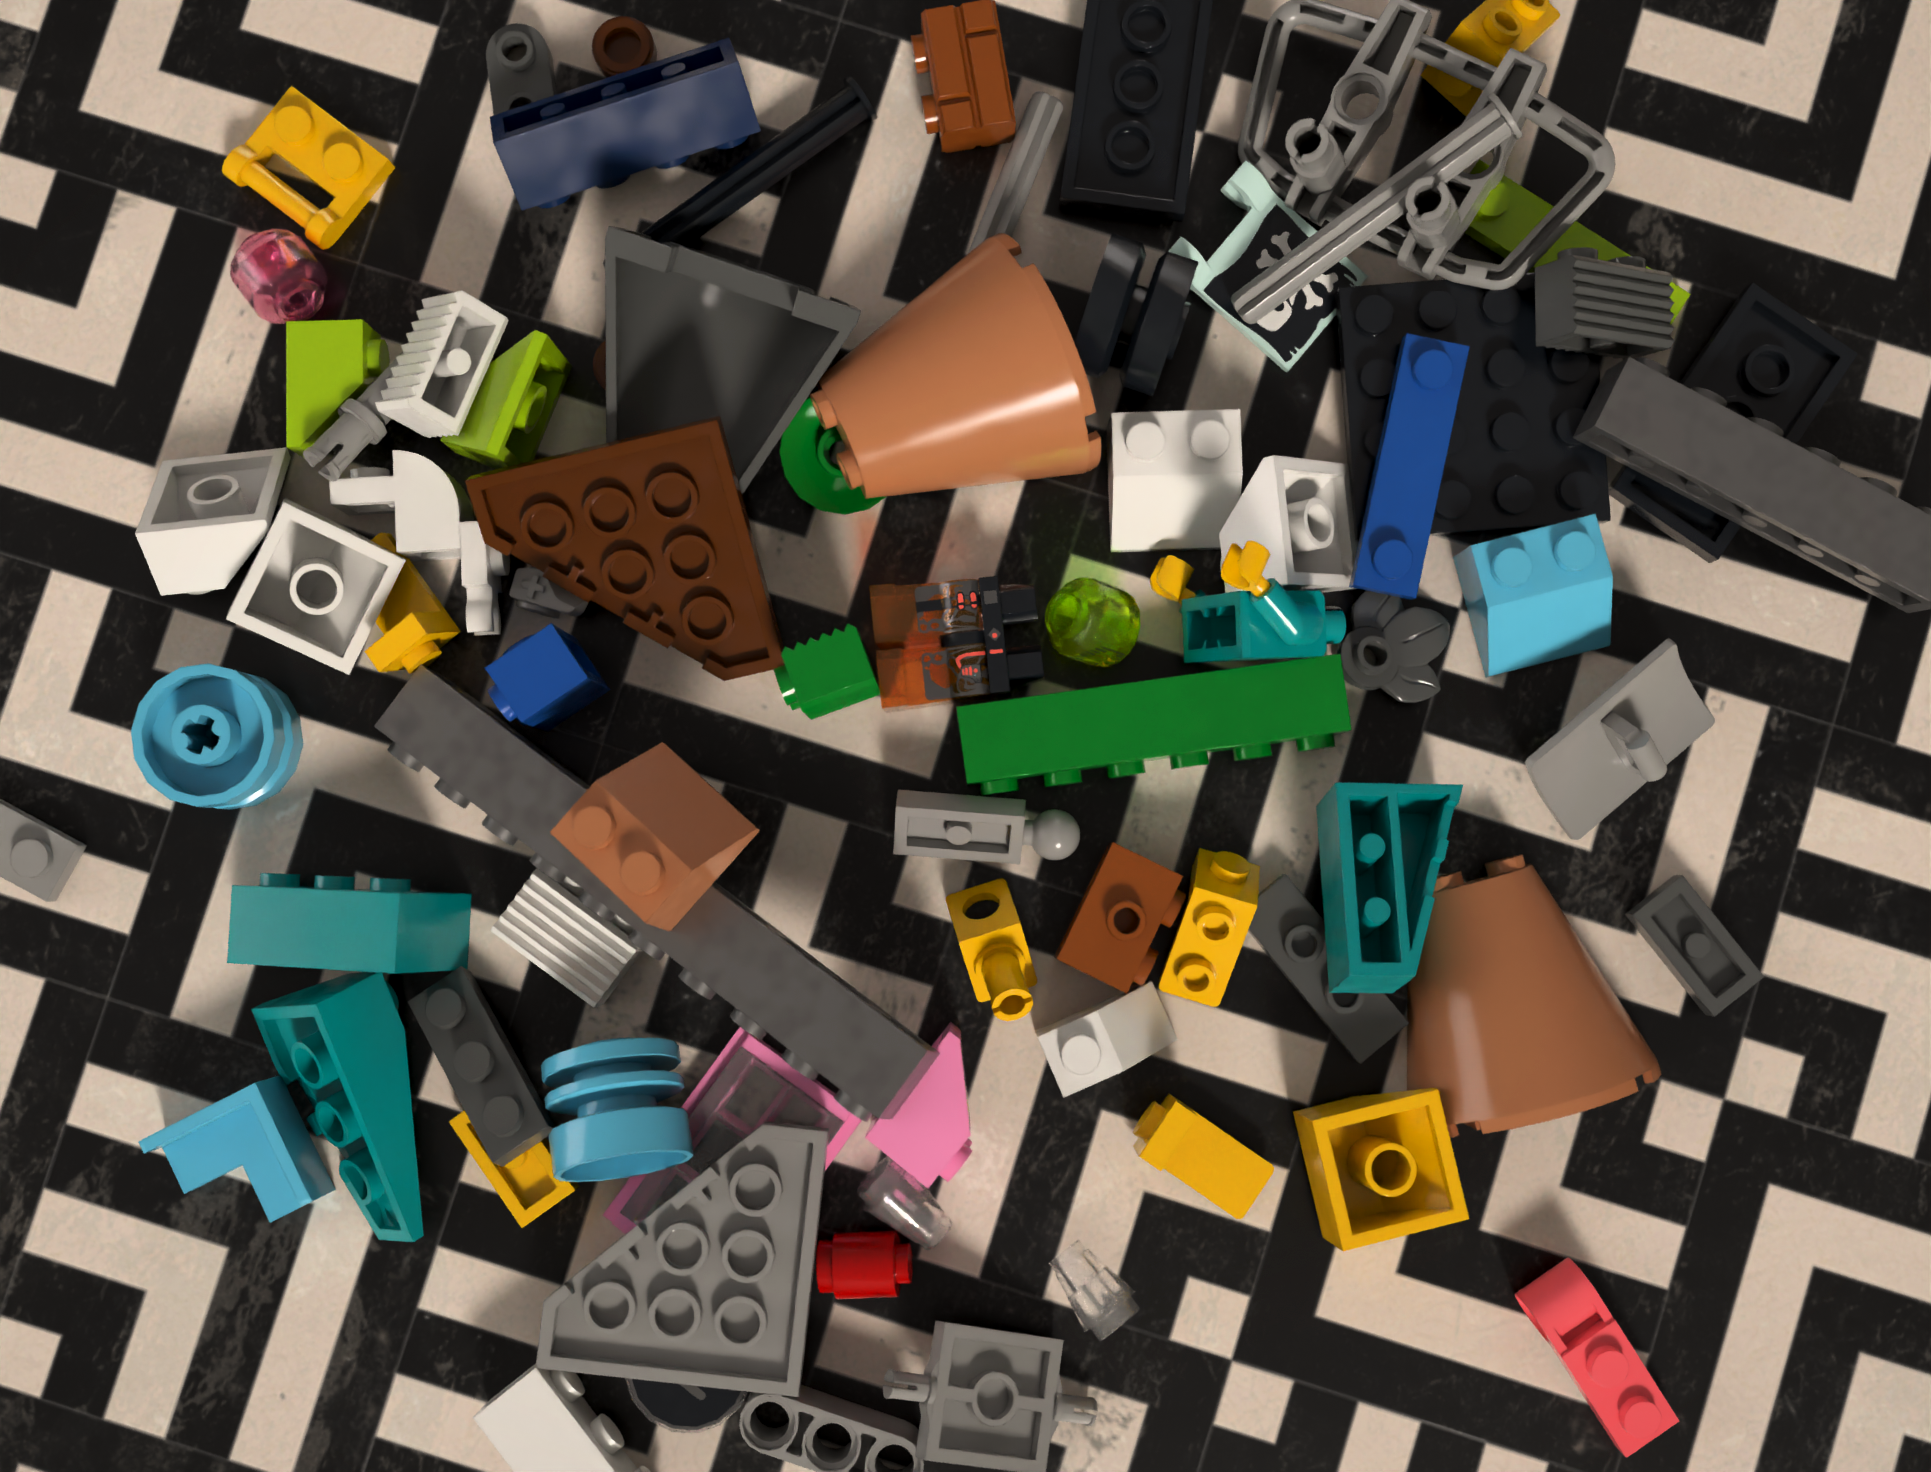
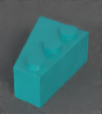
[1316,782,1463,993]
[227,873,472,974]

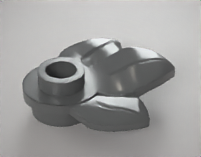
[1337,590,1450,703]

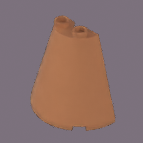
[810,233,1101,499]
[1407,854,1661,1138]

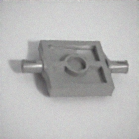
[883,1320,1098,1472]

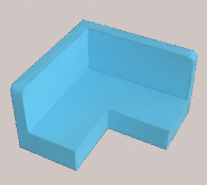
[138,1075,336,1223]

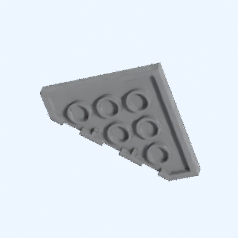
[536,1121,830,1397]

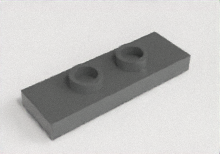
[1248,874,1409,1064]

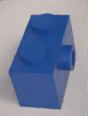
[485,623,611,732]

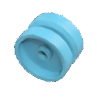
[131,663,303,810]

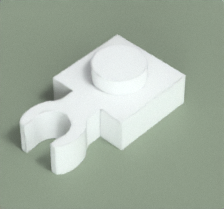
[460,521,510,636]

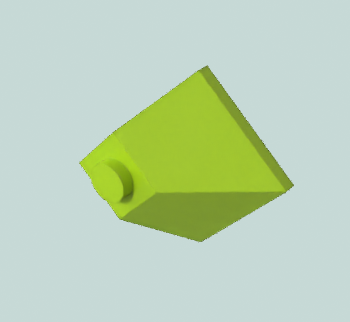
[440,330,572,469]

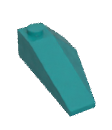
[251,972,424,1242]

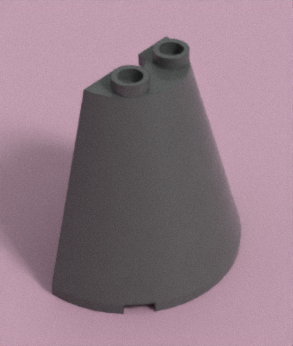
[605,226,861,494]

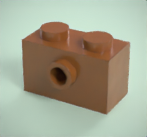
[1054,842,1186,994]

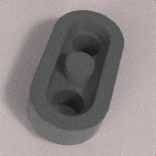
[486,23,557,115]

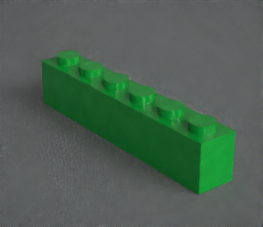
[956,654,1352,796]

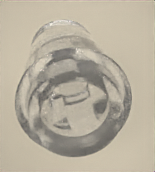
[857,1156,952,1251]
[1049,1239,1140,1341]

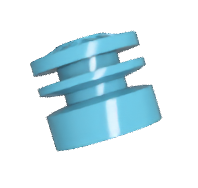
[541,1038,694,1182]

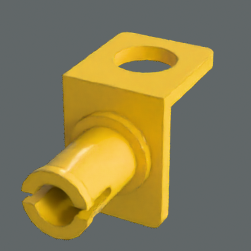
[946,878,1038,1021]

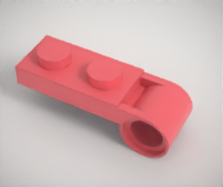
[1514,1257,1679,1458]

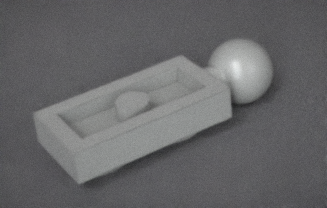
[893,790,1080,864]

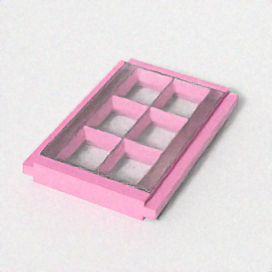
[603,1027,862,1234]

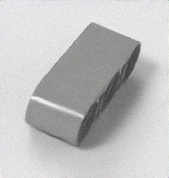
[739,1385,924,1472]

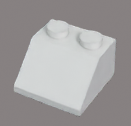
[1106,409,1243,552]
[226,497,406,675]

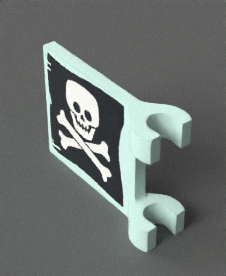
[1168,160,1368,372]

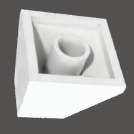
[135,447,291,596]
[1219,455,1358,593]

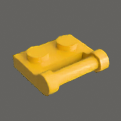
[222,86,395,250]

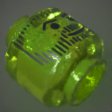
[1045,577,1141,668]

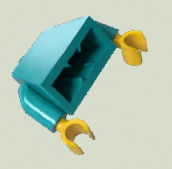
[1150,541,1346,663]

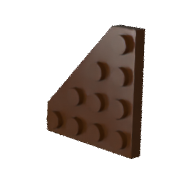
[465,416,785,681]

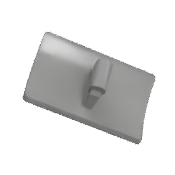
[1525,638,1715,840]

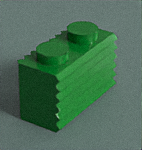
[774,624,882,720]

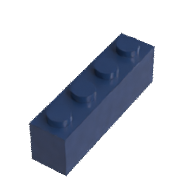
[490,38,761,211]

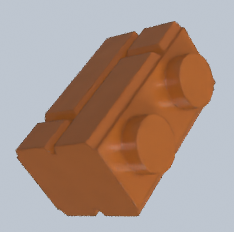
[911,0,1016,153]

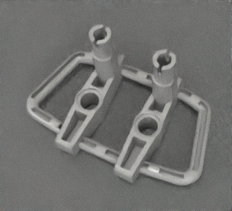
[1238,0,1615,290]

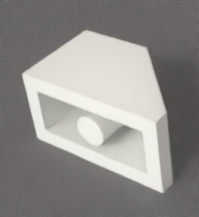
[1035,980,1178,1098]

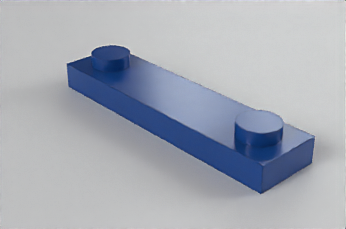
[1349,333,1470,600]

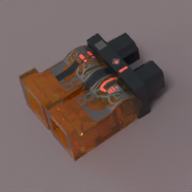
[869,576,1044,713]

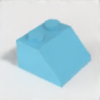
[1453,514,1613,677]

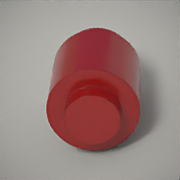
[816,1231,912,1299]

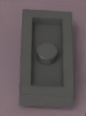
[1625,875,1764,1017]

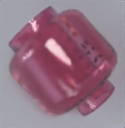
[230,229,328,324]

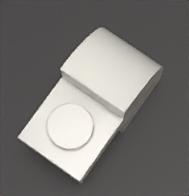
[329,450,474,561]

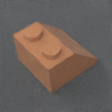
[550,742,760,931]

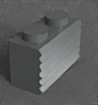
[1535,247,1675,360]

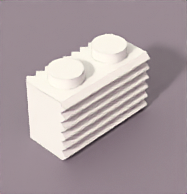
[375,290,509,438]
[490,868,643,1008]

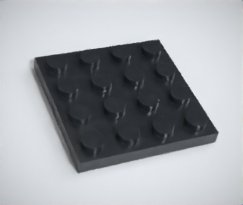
[1335,273,1611,541]

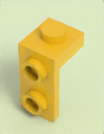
[1420,0,1560,116]
[364,533,461,674]
[1159,848,1260,1007]
[1133,1093,1274,1219]

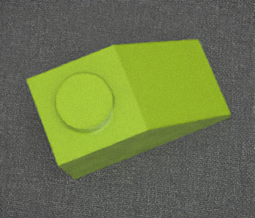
[286,319,390,459]

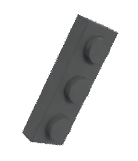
[408,966,556,1167]

